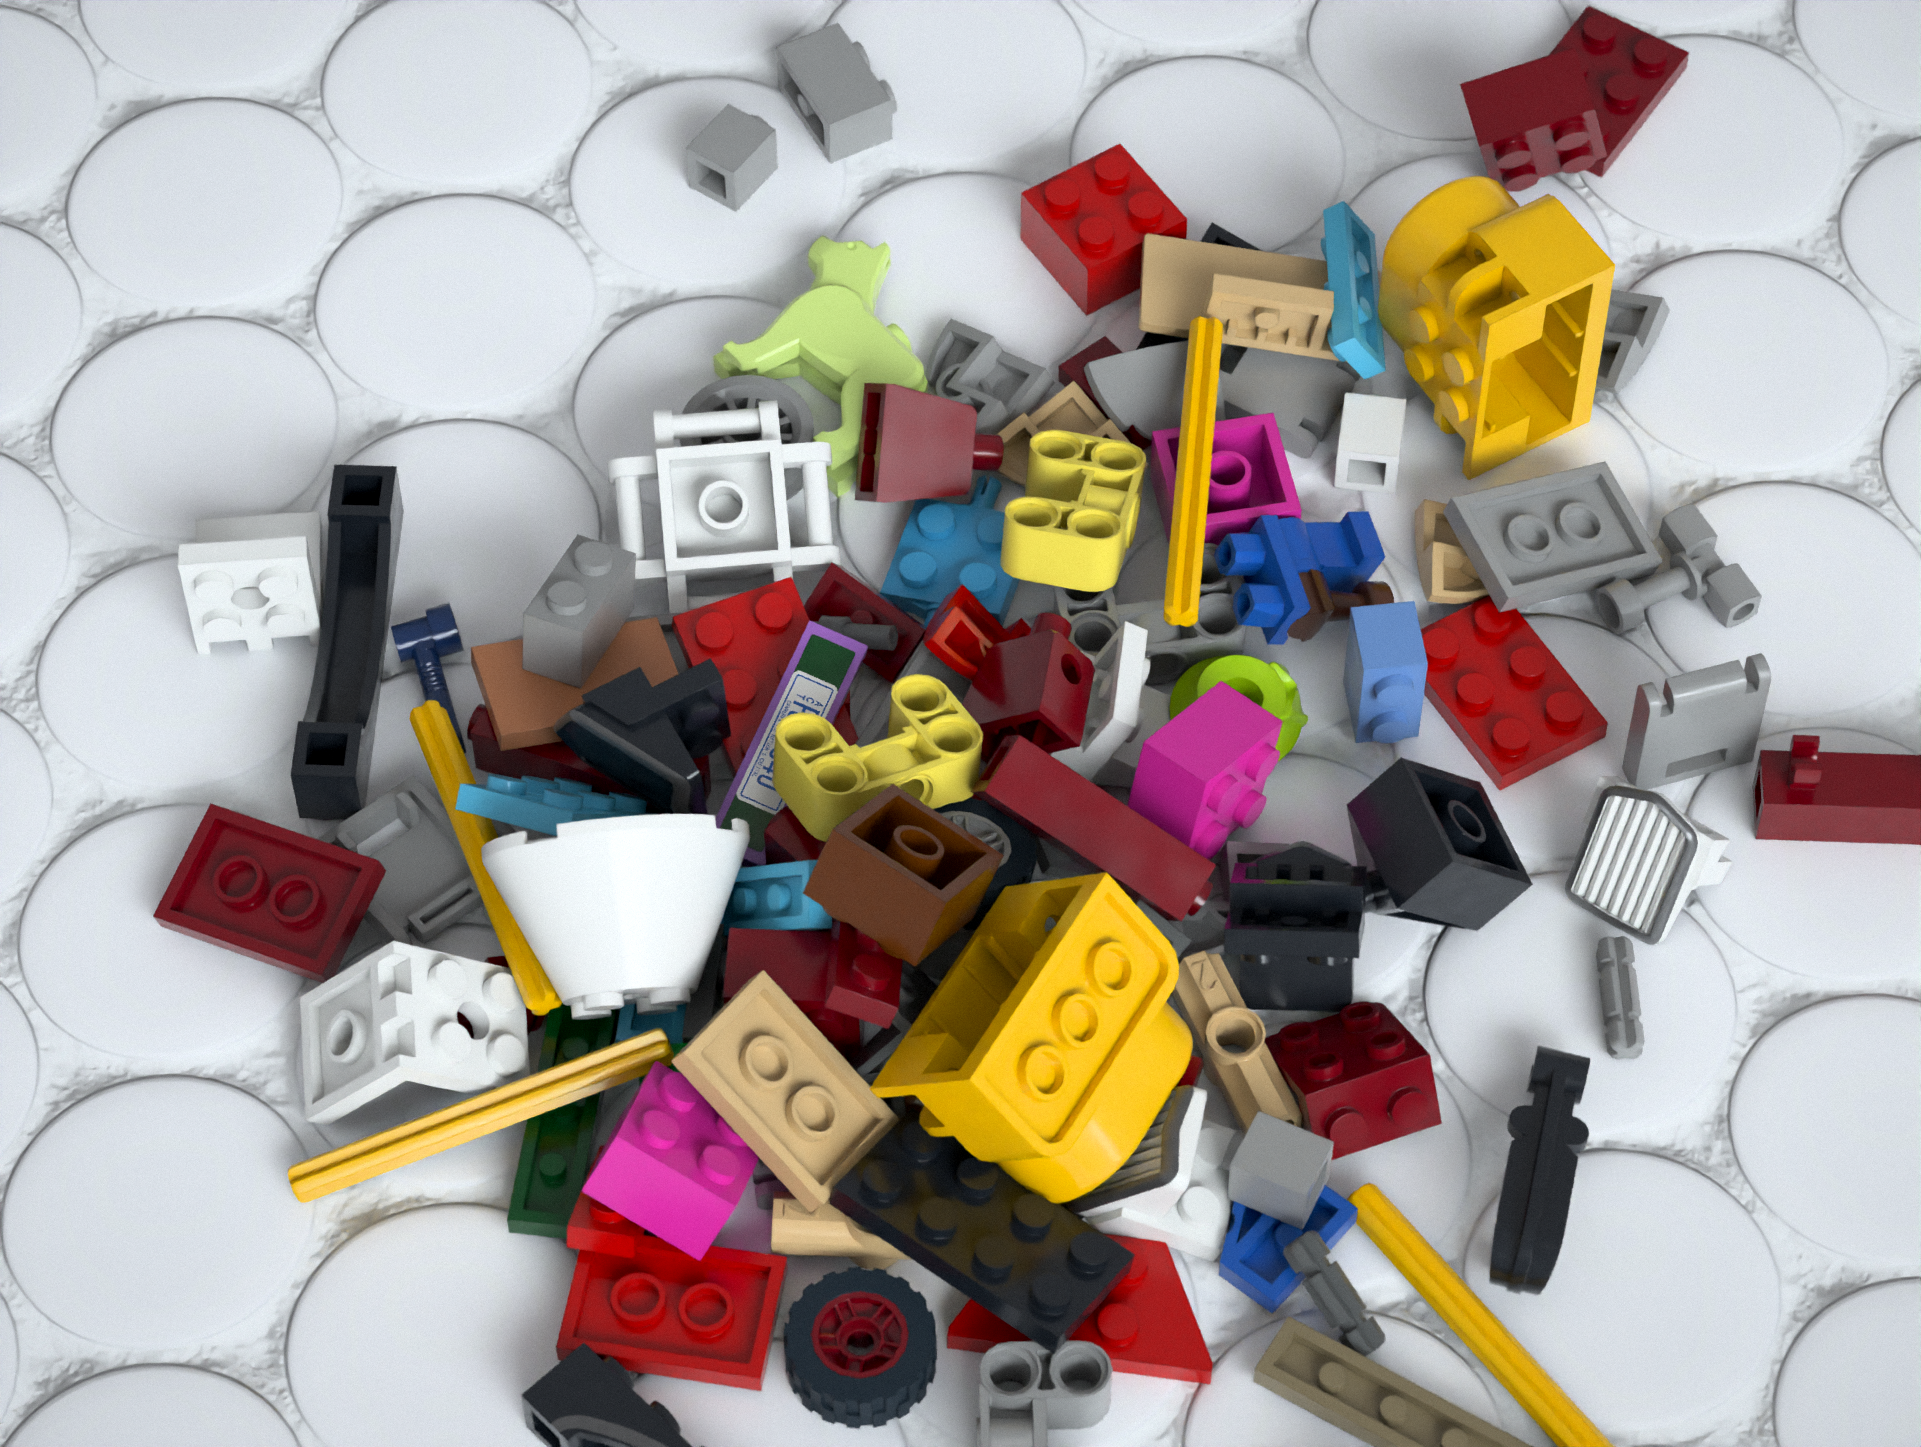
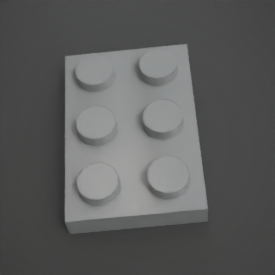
[1443,461,1663,612]

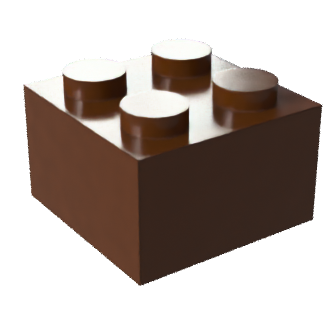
[803,784,1004,966]

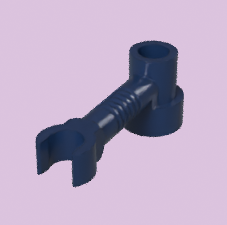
[391,603,467,753]

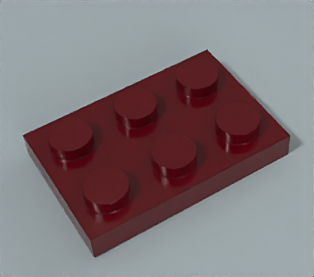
[1549,5,1689,178]
[153,803,386,983]

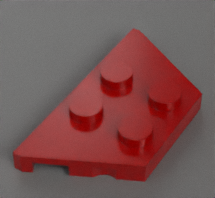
[947,1233,1213,1385]

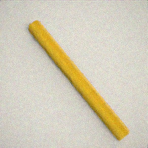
[1163,316,1223,627]
[409,700,562,1016]
[288,1028,674,1203]
[1347,1183,1614,1447]

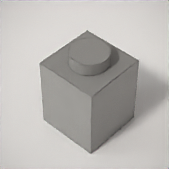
[686,104,778,212]
[1222,1111,1334,1230]

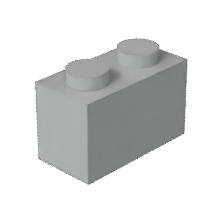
[776,23,897,164]
[522,534,636,689]

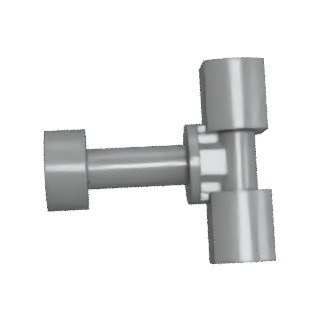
[1596,504,1762,634]

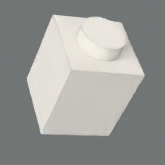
[1334,392,1406,495]

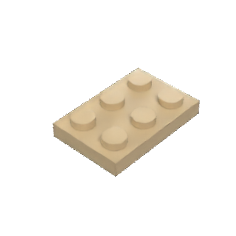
[671,970,900,1213]

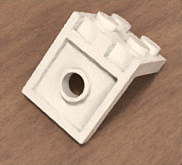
[178,511,323,654]
[300,941,530,1125]

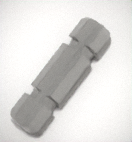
[1596,936,1645,1059]

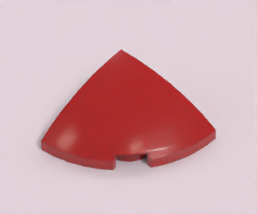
[923,584,1031,681]

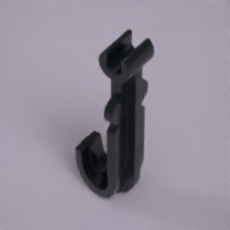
[1489,1045,1590,1295]

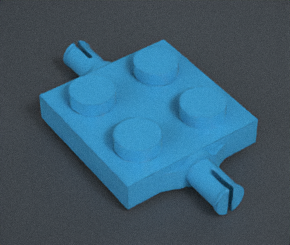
[880,475,1020,627]

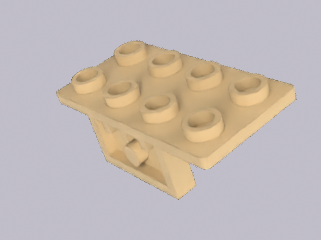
[1138,234,1381,362]

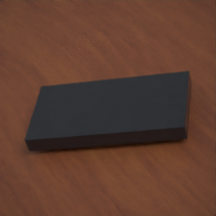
[829,1108,1135,1354]

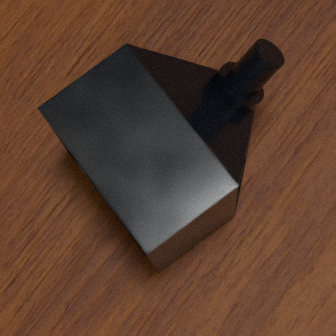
[1346,758,1533,931]

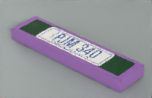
[715,620,868,867]

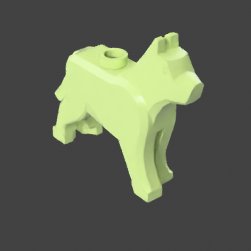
[713,236,928,498]

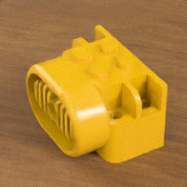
[1378,176,1615,480]
[869,872,1193,1204]

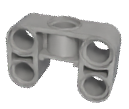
[1053,543,1246,685]
[976,1341,1112,1447]

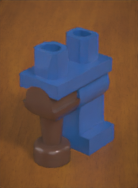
[1214,511,1394,645]

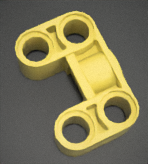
[1000,430,1146,592]
[772,674,983,842]

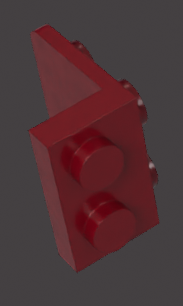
[1265,1001,1442,1160]

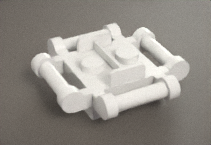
[607,400,842,614]

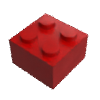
[1021,143,1187,316]

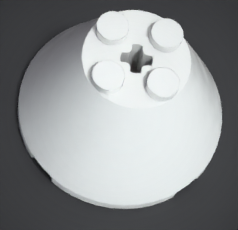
[481,814,750,1020]

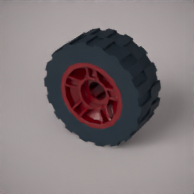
[783,1267,937,1429]

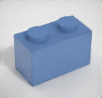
[1343,601,1428,743]

